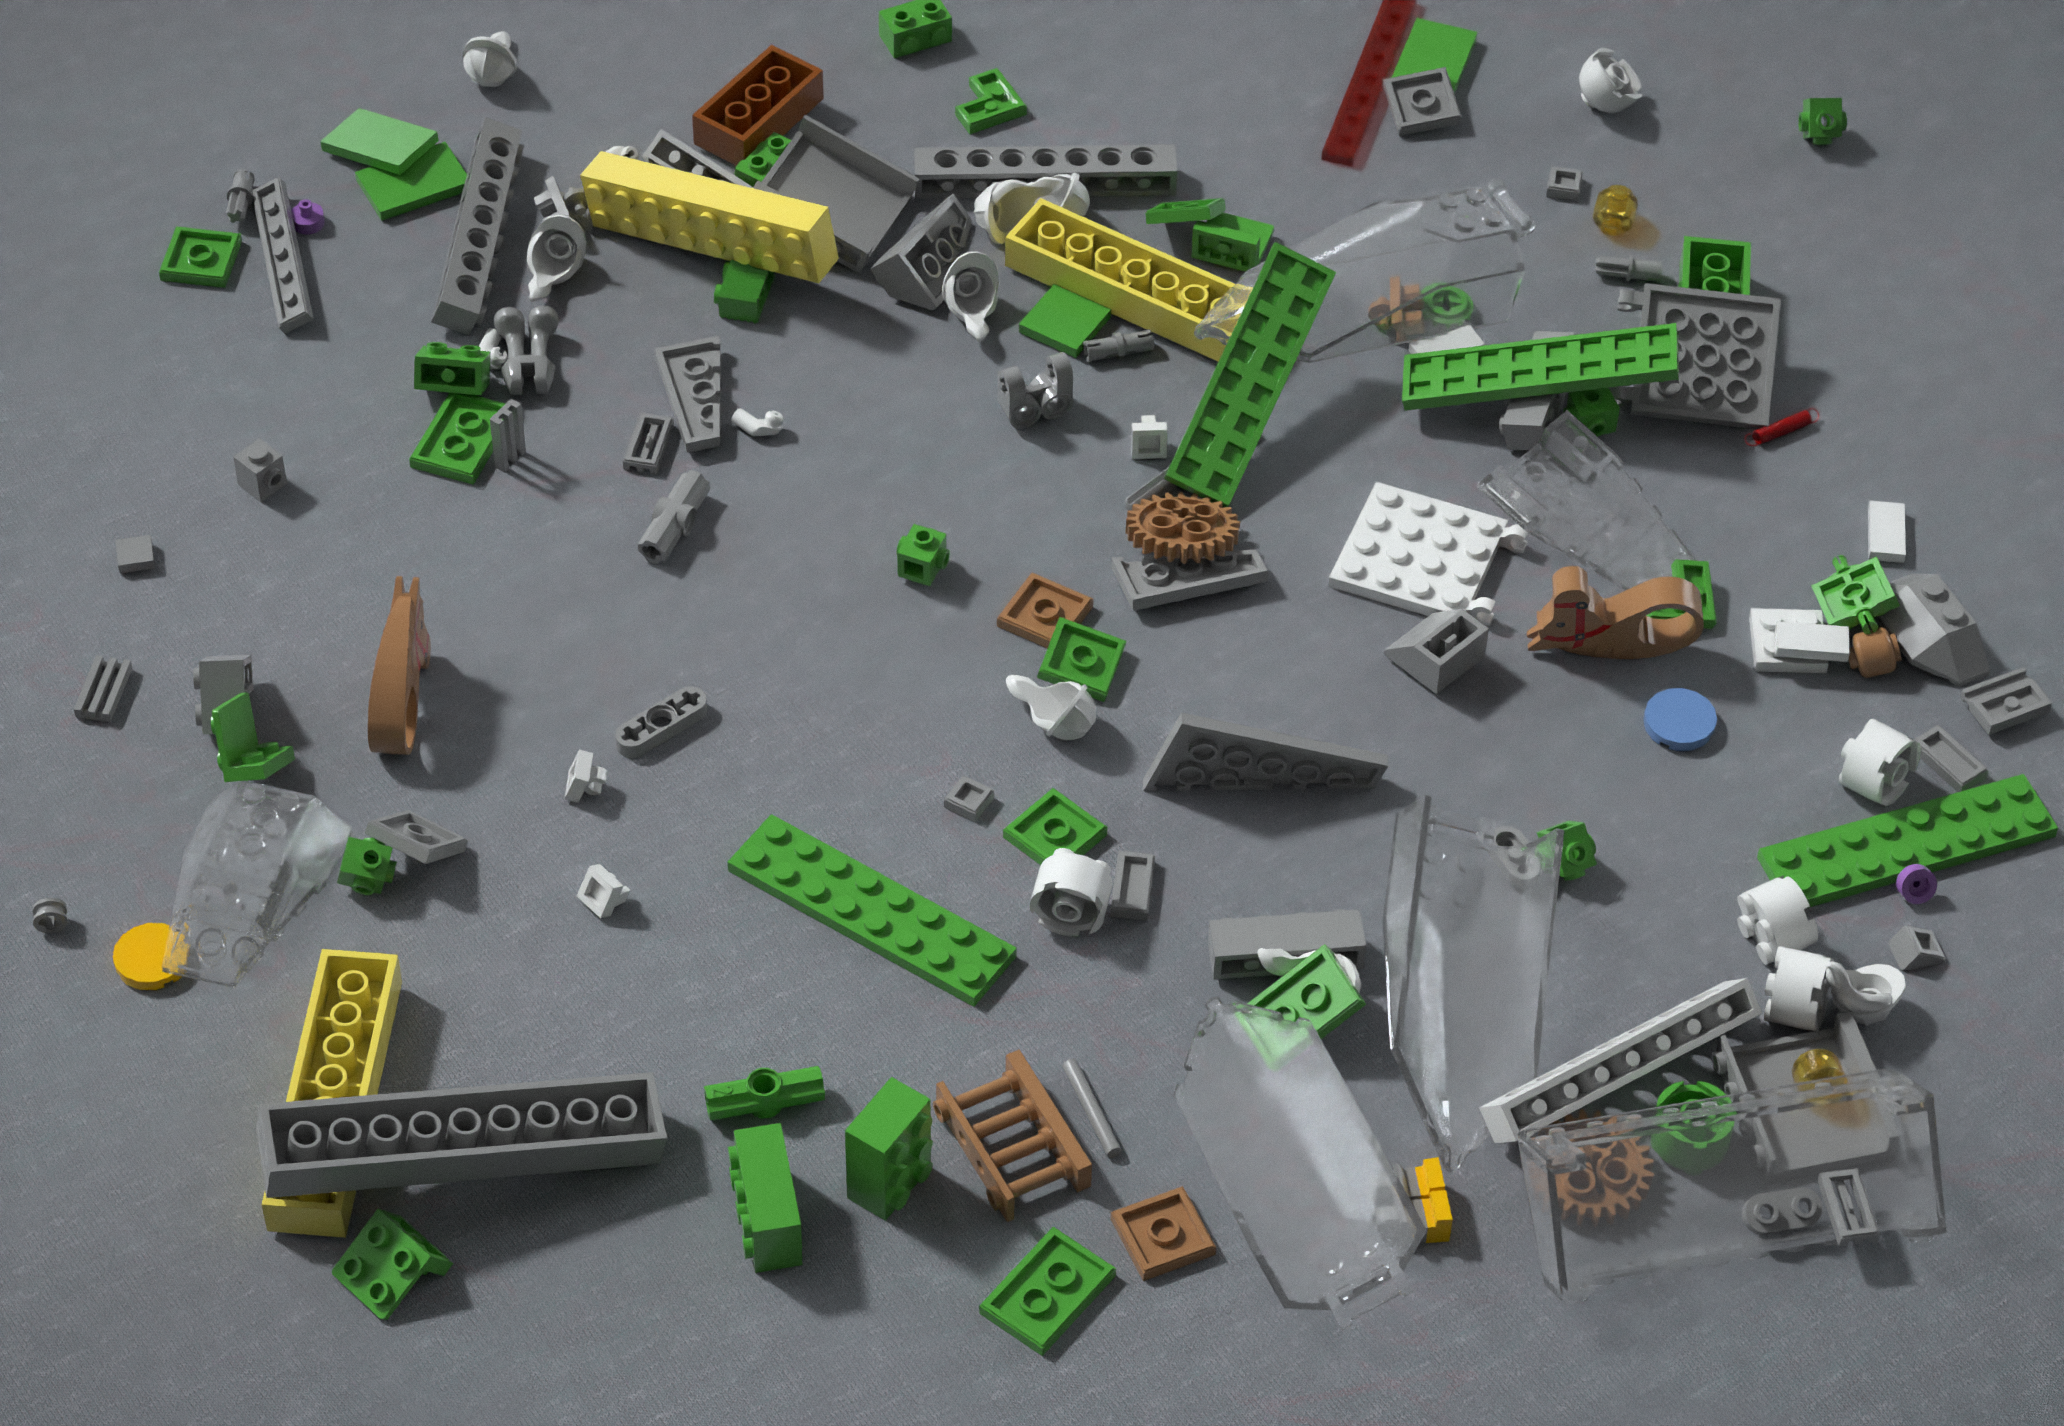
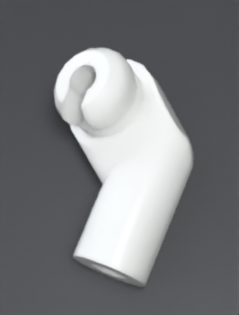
[479,328,508,370]
[731,408,784,436]

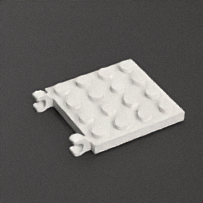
[1328,482,1529,626]

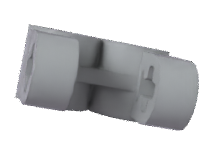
[997,352,1073,429]

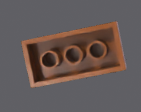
[692,44,824,166]

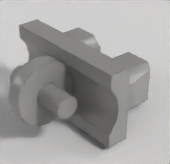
[534,176,588,221]

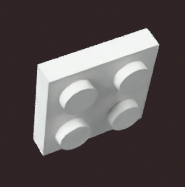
[1749,608,1828,673]

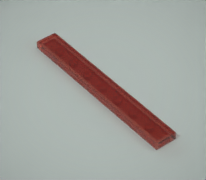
[1321,0,1417,167]

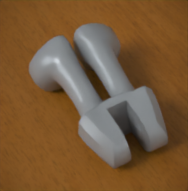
[494,306,558,396]

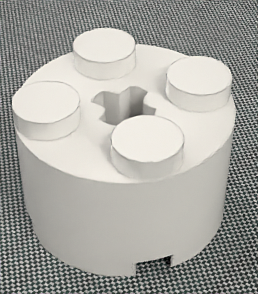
[1839,719,1921,806]
[1030,848,1113,937]
[1737,875,1818,965]
[1764,946,1834,1031]

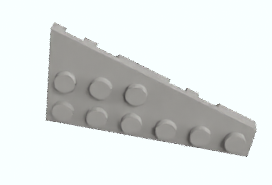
[1143,712,1389,791]

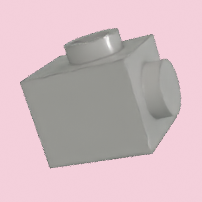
[233,438,287,502]

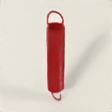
[1745,408,1819,446]

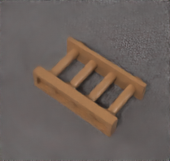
[933,1049,1092,1222]

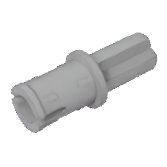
[226,169,255,223]
[1595,255,1662,283]

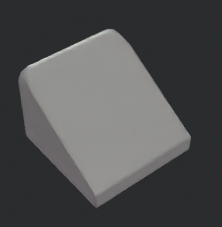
[1889,925,1946,971]

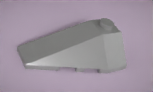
[870,194,972,310]

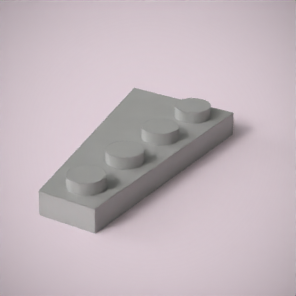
[654,335,721,453]
[1111,550,1268,611]

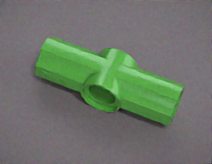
[704,1066,825,1121]

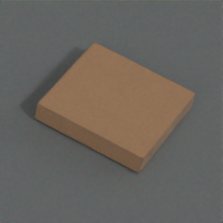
[997,572,1094,648]
[1110,1186,1216,1281]

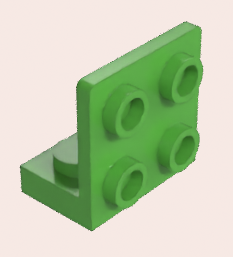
[1191,212,1274,274]
[210,692,295,782]
[332,1209,454,1320]

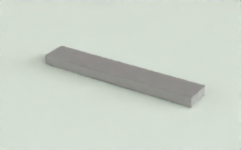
[251,177,314,334]

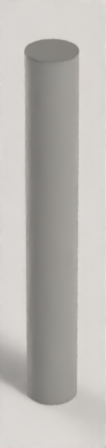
[1062,1059,1122,1158]

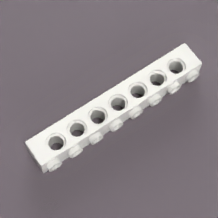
[1479,978,1762,1143]

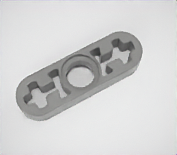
[615,686,707,758]

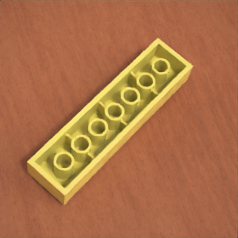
[580,151,839,283]
[1005,198,1251,361]
[261,949,402,1238]

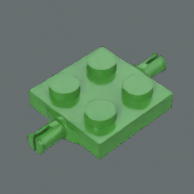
[1811,555,1900,634]

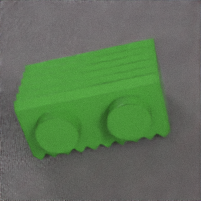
[714,260,775,324]

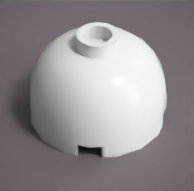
[1579,47,1642,113]

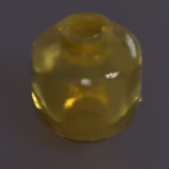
[1592,185,1639,236]
[1791,1049,1847,1106]

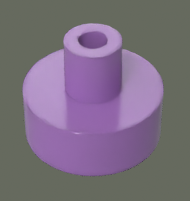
[291,199,325,235]
[1896,864,1937,904]

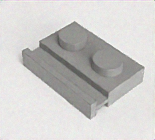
[1960,667,2052,735]

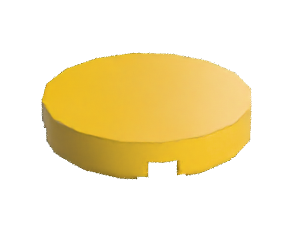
[112,923,191,990]

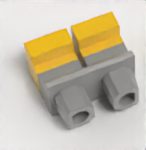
[1370,1157,1453,1245]

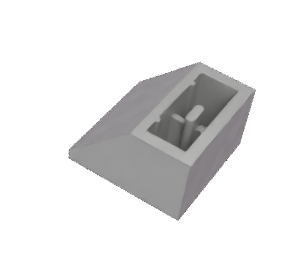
[1384,609,1489,694]

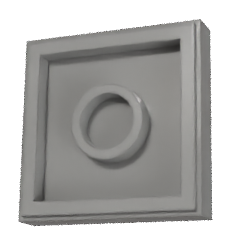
[1383,67,1462,136]
[365,810,468,864]

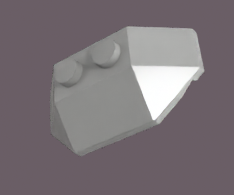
[643,129,753,188]
[1874,574,1990,687]

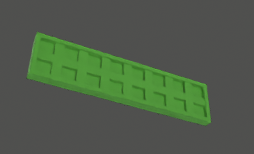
[1164,242,1336,508]
[1402,323,1679,411]
[1757,774,2058,908]
[727,814,1017,1007]

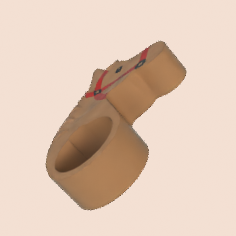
[1527,566,1704,659]
[368,576,431,755]

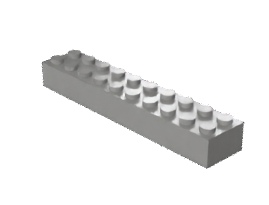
[256,1072,667,1198]

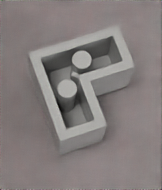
[193,654,254,735]

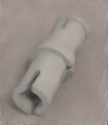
[1083,329,1154,362]

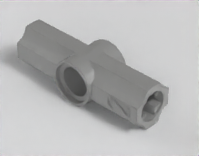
[638,470,710,564]

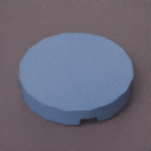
[1643,688,1717,751]

